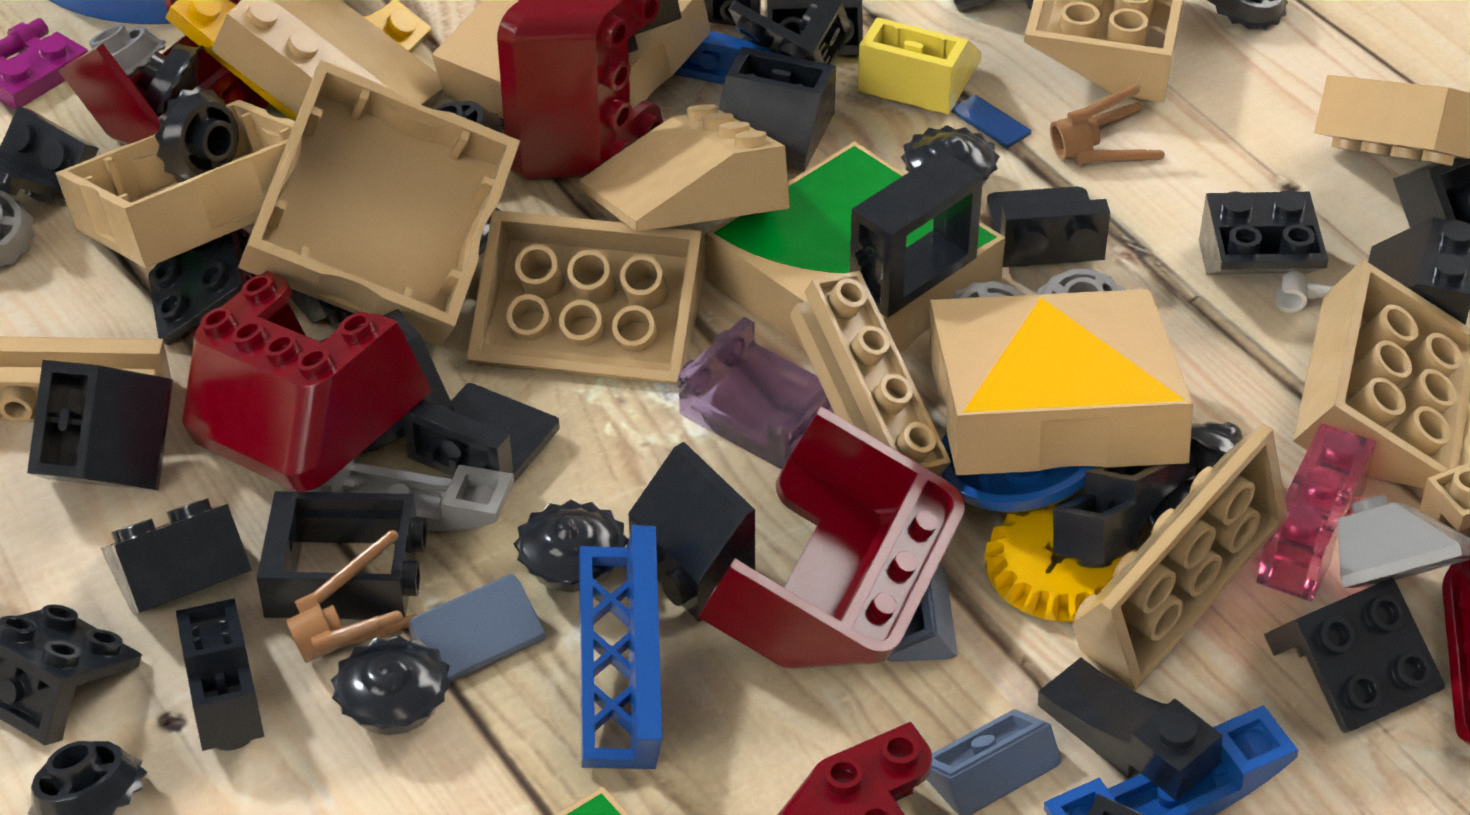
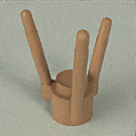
[1050,84,1165,166]
[286,530,417,663]

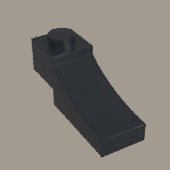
[1053,451,1196,568]
[176,598,265,751]
[1038,657,1223,801]

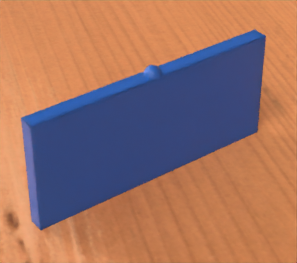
[951,94,1032,148]

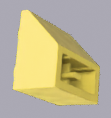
[858,18,982,114]

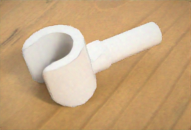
[1276,271,1335,313]

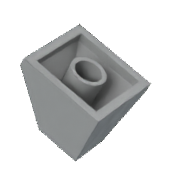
[1337,495,1470,588]

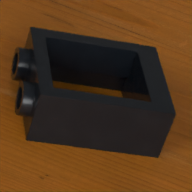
[849,151,983,318]
[257,491,427,620]

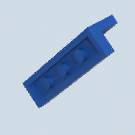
[579,525,662,769]

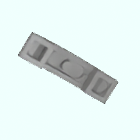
[279,459,514,531]

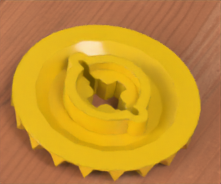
[985,505,1137,622]

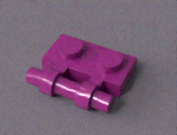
[0,18,89,110]

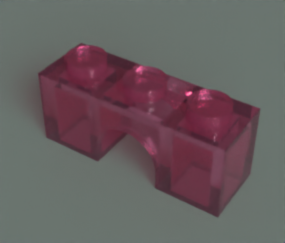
[1256,423,1376,602]

